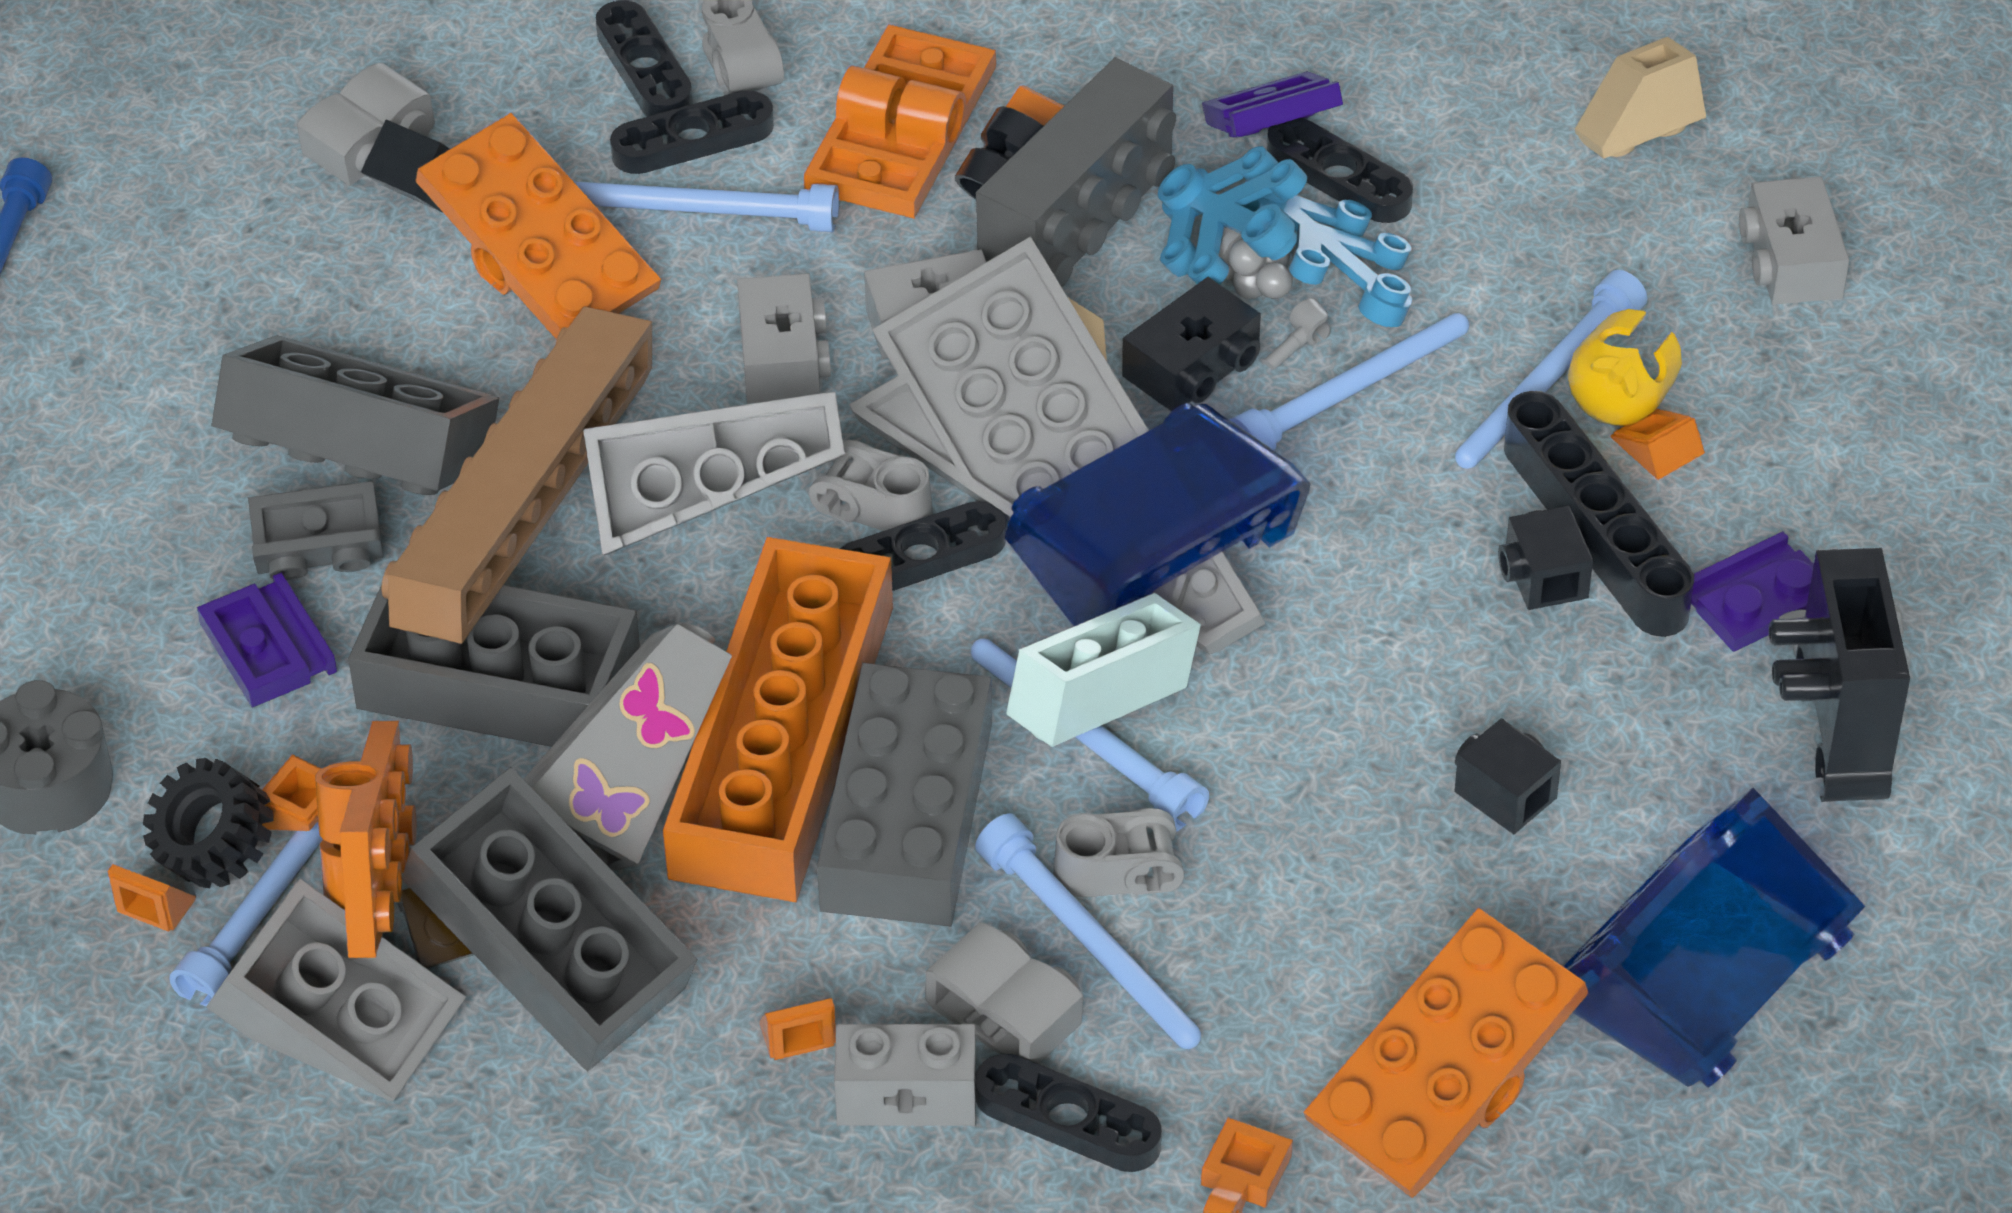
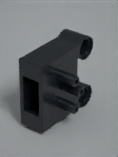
[1769,548,1910,802]

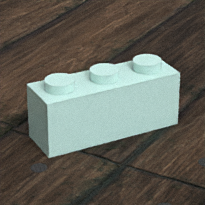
[1006,593,1201,747]

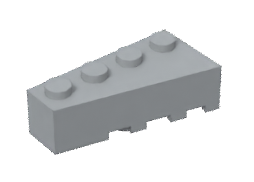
[583,391,845,555]

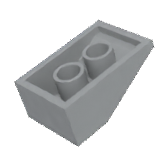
[206,879,466,1102]

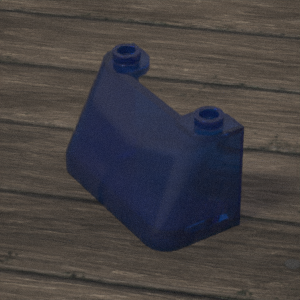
[1004,403,1311,626]
[1562,788,1865,1088]

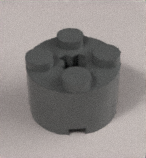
[0,680,113,835]

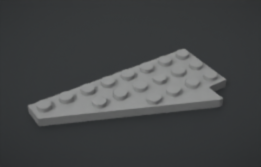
[849,236,1265,655]

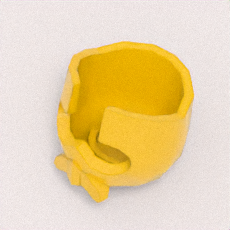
[1567,309,1682,426]

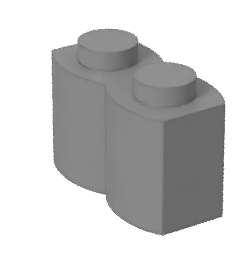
[297,63,435,186]
[925,922,1083,1064]

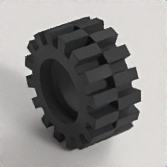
[143,758,274,889]

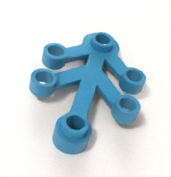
[1158,146,1307,285]
[1243,181,1412,327]

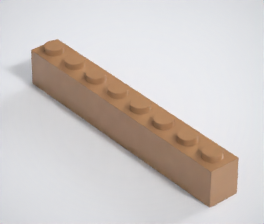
[381,306,652,644]

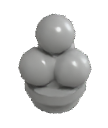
[1219,227,1293,299]

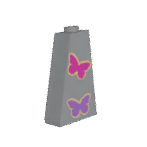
[524,623,732,871]

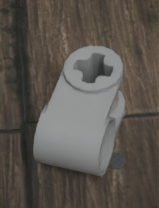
[702,0,784,95]
[808,440,933,531]
[1053,808,1185,898]

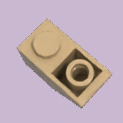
[1575,36,1706,159]

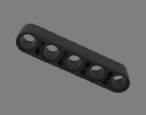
[1504,391,1694,637]

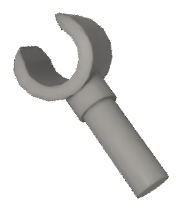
[1263,298,1330,370]

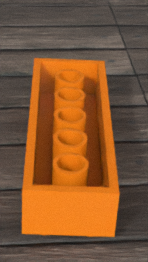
[663,537,893,903]

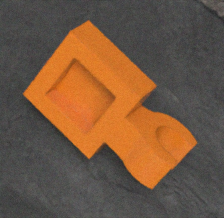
[1201,1117,1293,1213]

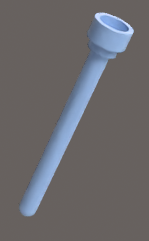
[573,181,839,232]
[1455,270,1647,469]
[1226,313,1469,463]
[971,638,1209,832]
[975,813,1201,1049]
[169,822,323,1006]

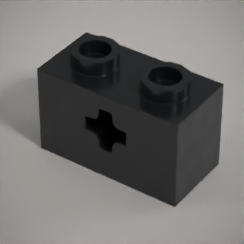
[1122,277,1261,414]

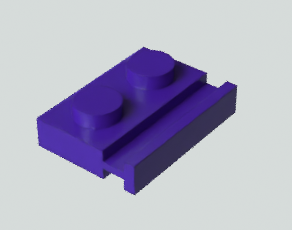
[1202,71,1343,137]
[1691,531,1814,652]
[197,573,337,708]

